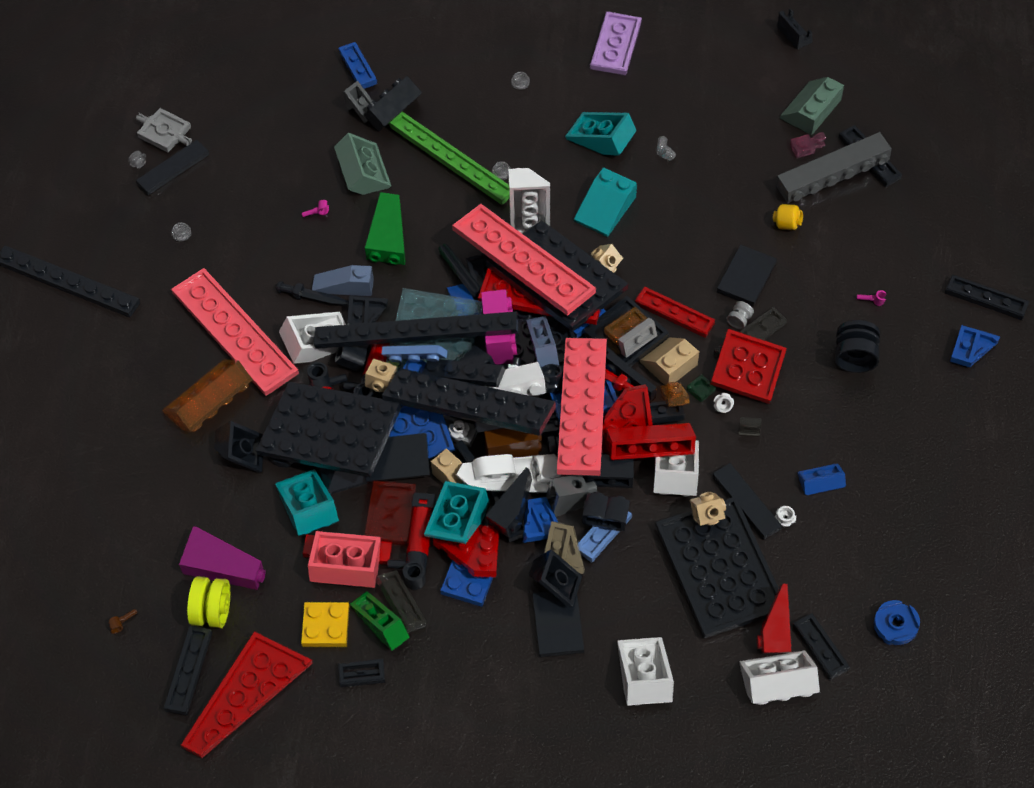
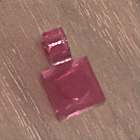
[790,132,826,158]

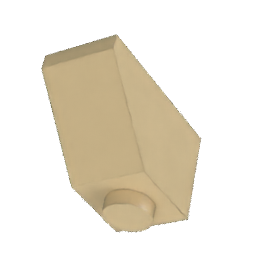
[431,448,466,485]

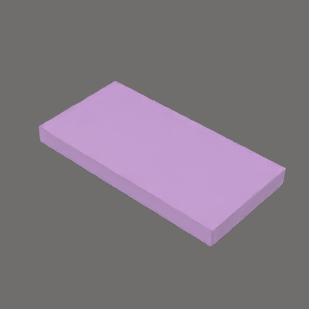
[590,12,642,75]

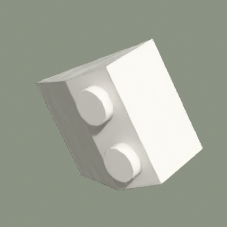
[279,312,346,364]
[654,441,699,496]
[617,637,674,706]

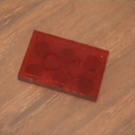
[364,481,416,545]

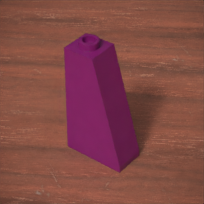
[179,526,266,590]

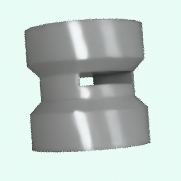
[726,301,754,330]

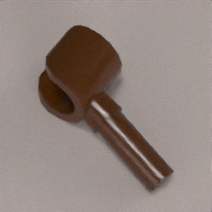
[109,609,137,634]

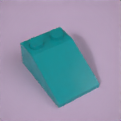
[565,112,637,155]
[574,167,637,237]
[275,469,339,536]
[424,481,490,544]

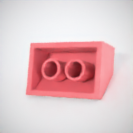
[308,531,381,588]

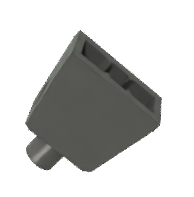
[546,475,597,517]

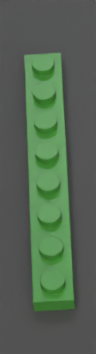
[389,112,509,205]

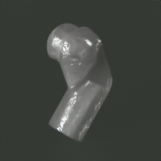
[657,136,676,161]

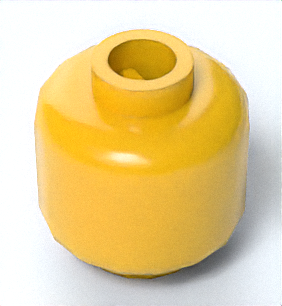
[773,204,803,230]

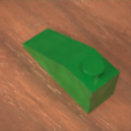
[350,592,410,651]

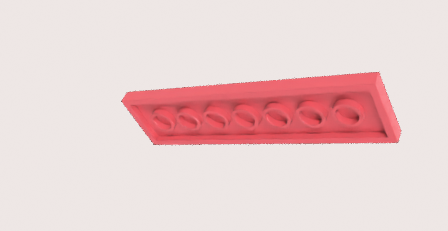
[452,204,596,316]
[171,268,299,396]
[557,338,607,476]

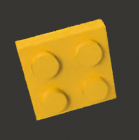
[301,602,349,647]

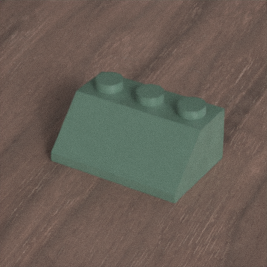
[780,77,844,135]
[334,133,391,195]

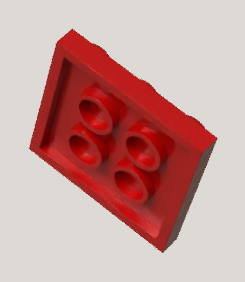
[710,329,787,404]

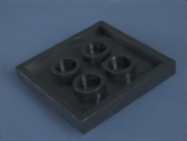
[583,296,669,367]

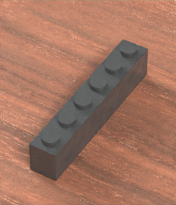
[777,132,892,204]

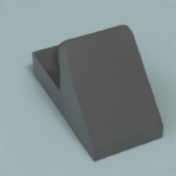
[343,81,373,123]

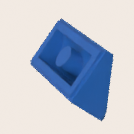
[797,463,846,495]

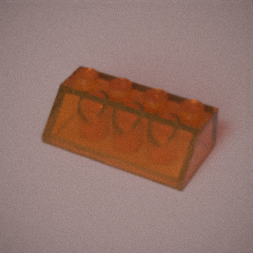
[162,359,253,432]

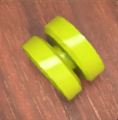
[187,576,231,628]

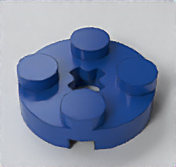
[874,600,920,645]

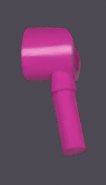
[302,200,329,217]
[857,290,886,306]

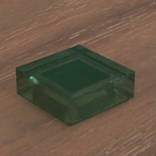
[687,374,716,402]

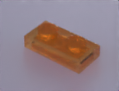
[604,307,648,345]
[661,382,690,407]

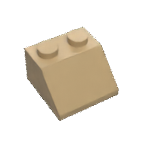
[640,337,699,388]

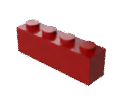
[606,423,696,460]

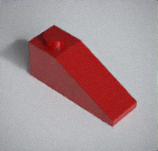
[757,584,791,654]

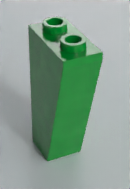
[365,192,406,265]

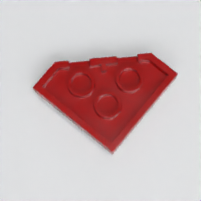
[602,384,653,455]
[433,525,499,577]

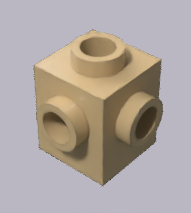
[591,244,623,273]
[365,359,397,393]
[690,492,726,526]

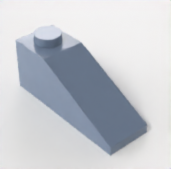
[312,265,374,296]
[526,316,559,369]

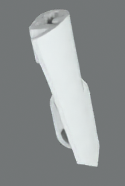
[456,454,561,493]

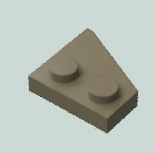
[545,521,585,574]

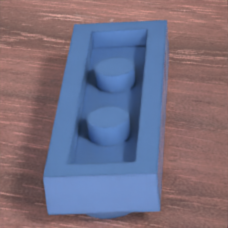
[382,345,448,362]
[578,511,632,563]

